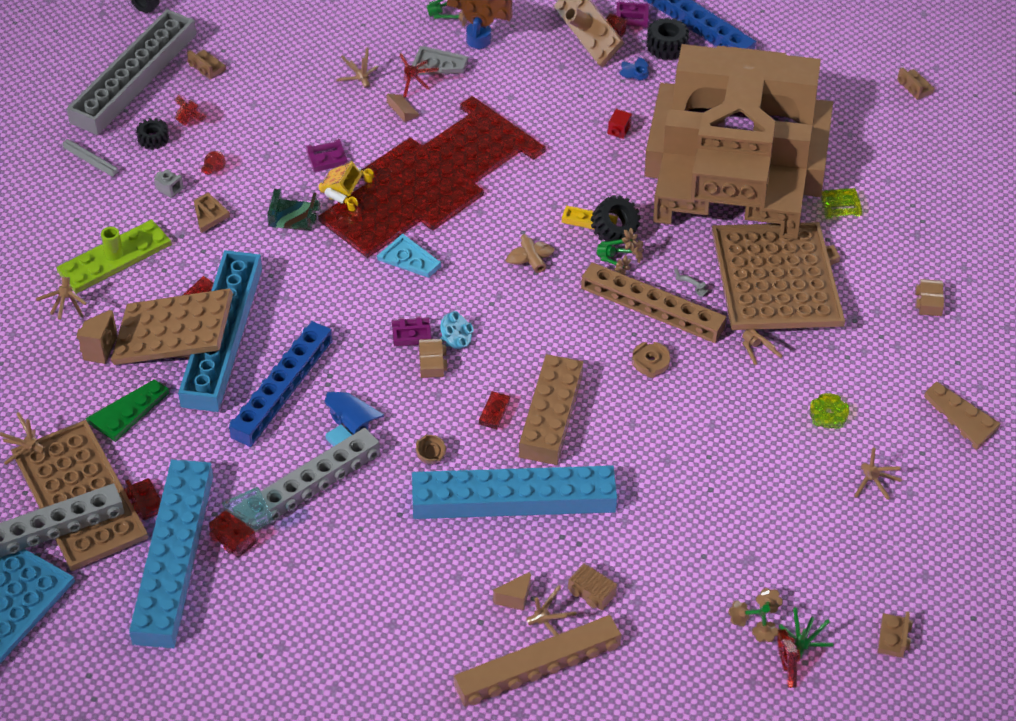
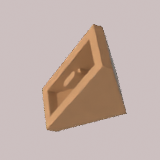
[493,572,531,611]

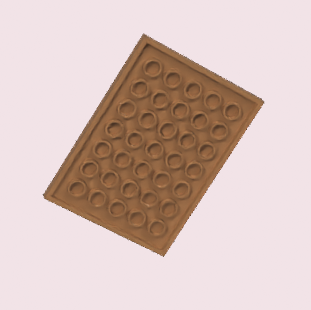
[712,222,845,330]

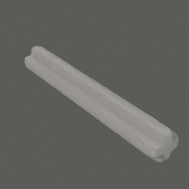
[62,139,118,177]

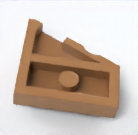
[194,192,230,233]

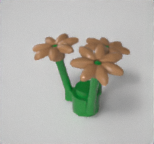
[597,228,644,275]

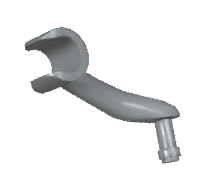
[674,268,708,297]

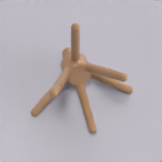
[336,47,378,88]
[36,277,87,320]
[0,412,45,465]
[854,447,902,500]
[526,585,577,636]

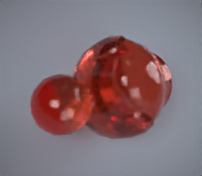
[201,151,226,175]

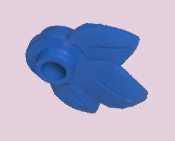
[619,57,649,80]

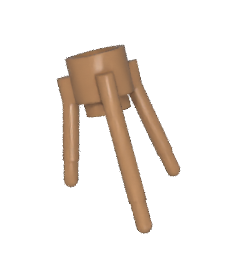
[742,329,782,365]

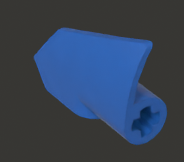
[324,392,384,434]

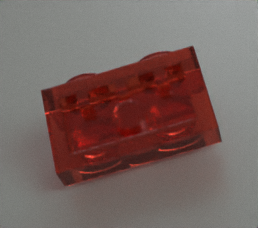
[124,478,161,521]

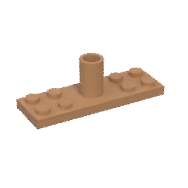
[553,0,624,67]

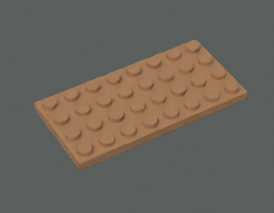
[11,420,149,571]

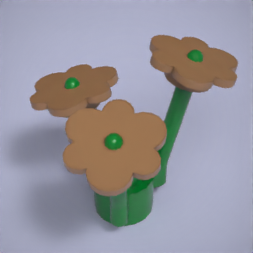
[427,0,467,27]

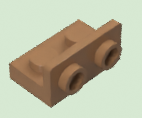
[187,49,226,80]
[897,67,935,100]
[877,611,913,658]

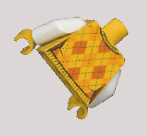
[318,161,374,211]

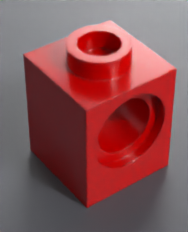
[607,109,632,139]

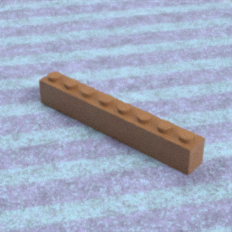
[454,615,621,707]

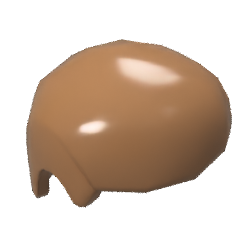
[416,434,446,465]

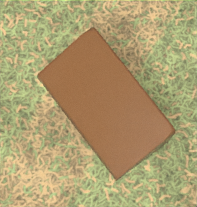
[386,94,419,122]

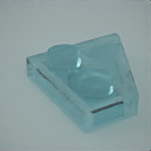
[222,487,274,530]

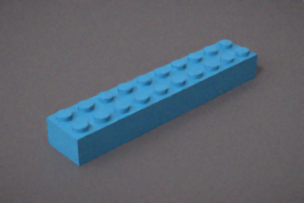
[178,250,262,412]
[129,459,213,649]
[412,466,617,519]

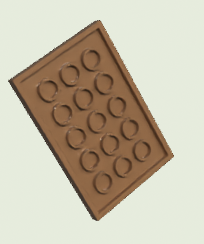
[111,289,233,365]

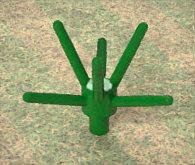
[779,607,834,659]

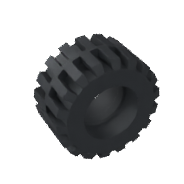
[646,18,689,60]
[591,195,641,245]

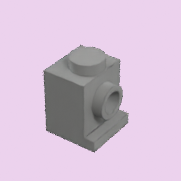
[154,169,184,198]

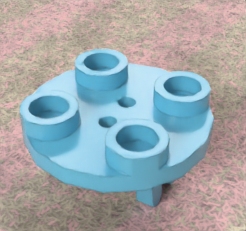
[440,311,474,349]

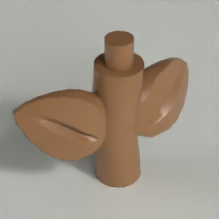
[505,234,554,273]

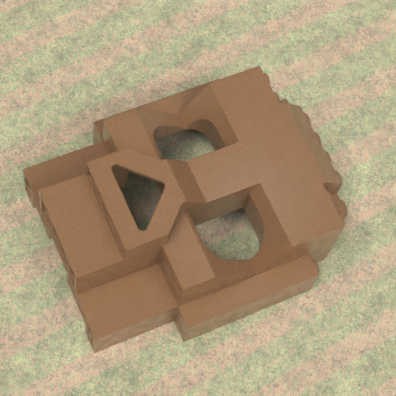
[645,44,833,239]

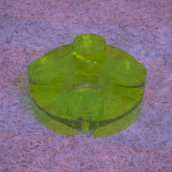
[809,393,849,429]

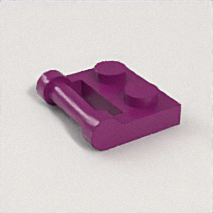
[615,1,649,28]
[306,139,348,172]

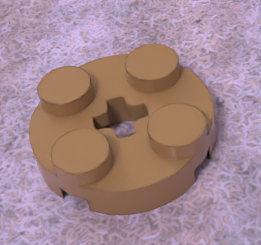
[632,342,670,378]

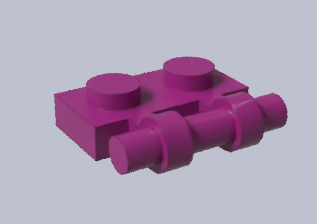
[391,316,432,346]

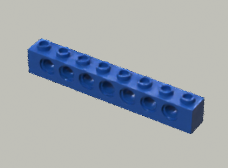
[645,0,756,50]
[229,321,332,447]

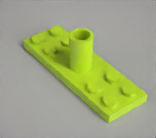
[56,219,172,294]

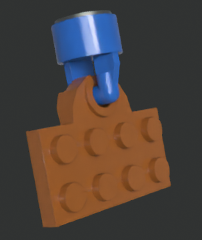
[447,0,513,49]

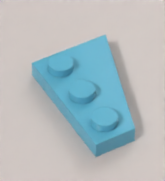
[377,234,442,278]

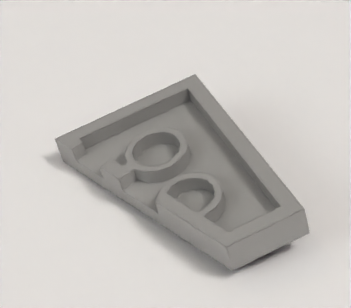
[410,46,468,75]

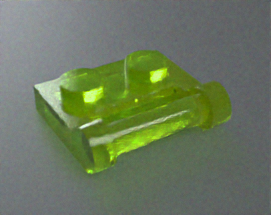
[820,188,862,219]

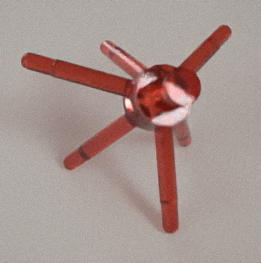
[399,53,439,98]

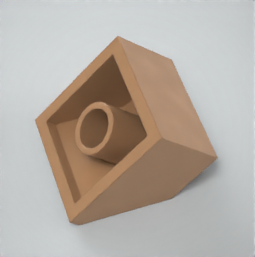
[77,310,118,364]

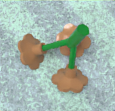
[728,588,783,642]

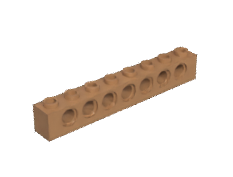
[581,262,727,343]

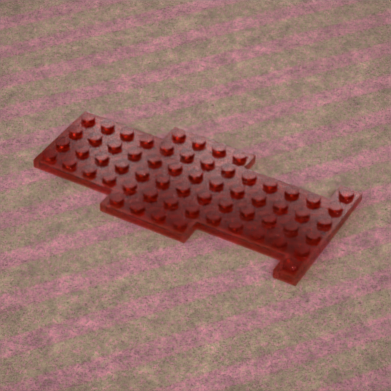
[318,96,546,259]

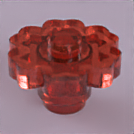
[174,95,207,126]

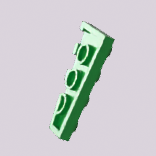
[86,379,169,442]

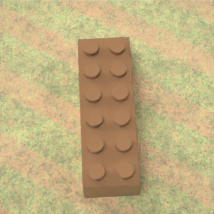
[519,354,583,465]

